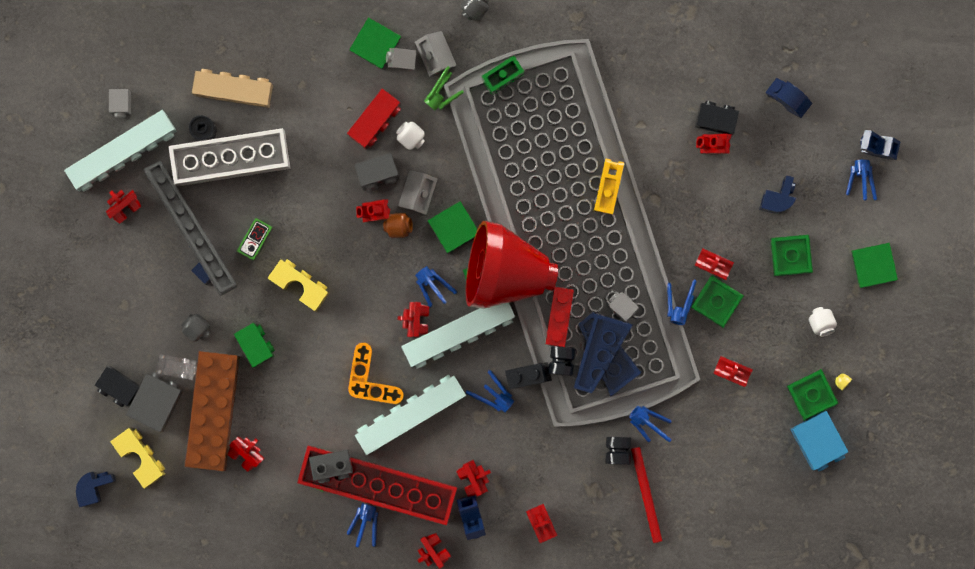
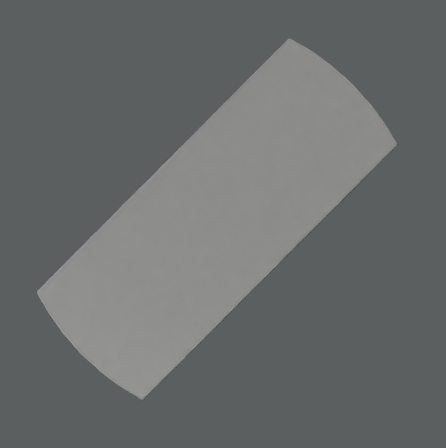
[444,39,700,427]

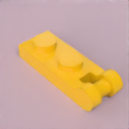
[594,158,624,215]

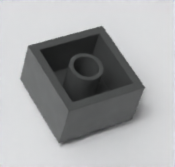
[354,153,400,192]

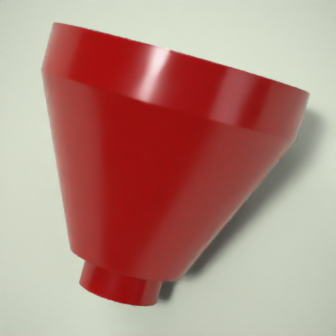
[466,221,558,309]

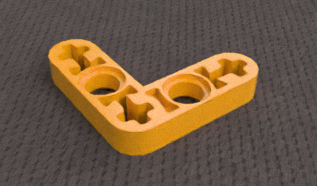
[348,343,404,404]

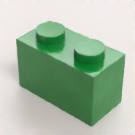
[481,56,524,95]
[234,323,275,368]

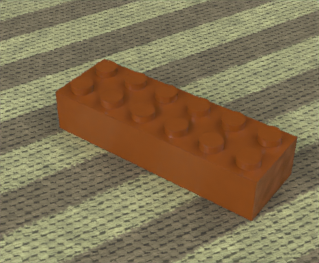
[185,351,240,471]

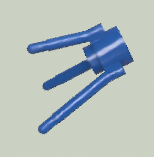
[846,160,877,201]
[415,266,457,307]
[667,280,697,325]
[466,370,514,412]
[629,406,671,442]
[347,503,378,548]

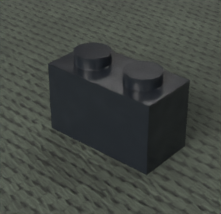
[695,101,739,136]
[505,362,552,389]
[95,366,140,407]

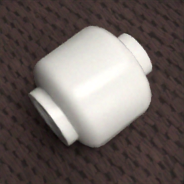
[396,122,425,150]
[809,307,837,337]

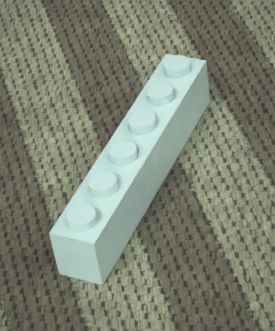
[64,110,177,192]
[401,303,515,369]
[355,375,466,455]

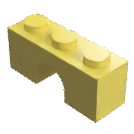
[268,259,329,312]
[110,428,165,489]

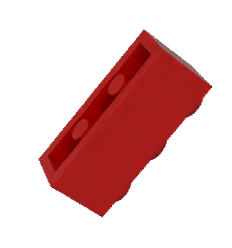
[347,88,401,149]
[545,287,574,347]

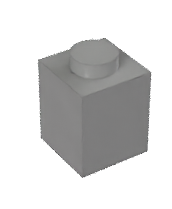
[386,48,416,70]
[109,89,131,118]
[608,292,639,322]

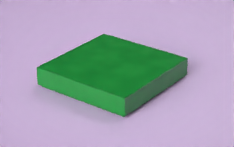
[349,17,401,69]
[428,201,478,254]
[770,235,813,276]
[851,243,898,288]
[691,275,744,328]
[787,369,839,421]

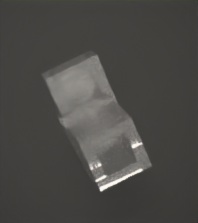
[156,354,197,380]

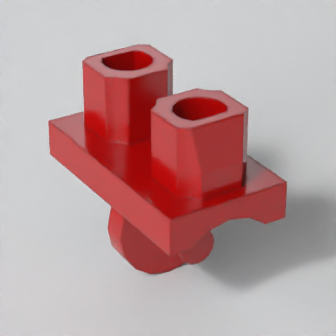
[696,134,731,154]
[106,190,141,224]
[356,199,390,222]
[694,248,734,280]
[397,302,430,337]
[713,356,753,387]
[227,436,265,472]
[457,459,491,497]
[526,504,558,543]
[417,533,451,569]

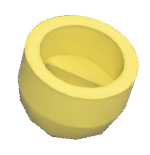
[835,374,852,391]

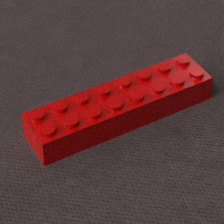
[297,445,457,525]

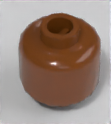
[383,213,413,238]

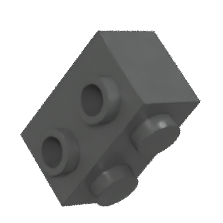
[309,449,353,483]

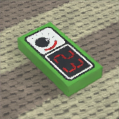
[237,218,273,260]

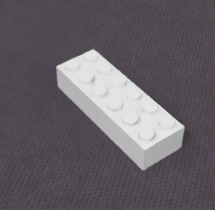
[169,128,291,186]

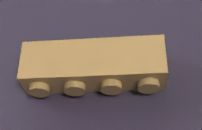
[192,69,273,108]

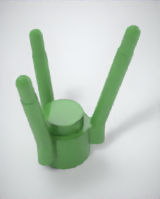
[424,66,464,111]

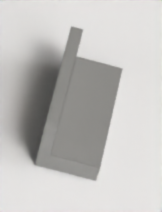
[415,31,456,77]
[398,170,437,215]

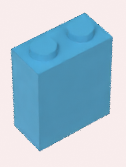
[790,411,848,472]

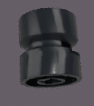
[189,115,217,141]
[548,346,576,376]
[605,437,631,465]

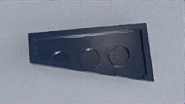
[578,312,642,396]
[574,313,633,393]

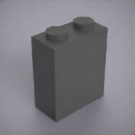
[126,372,183,432]

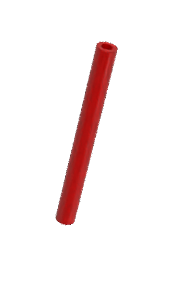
[631,447,662,543]

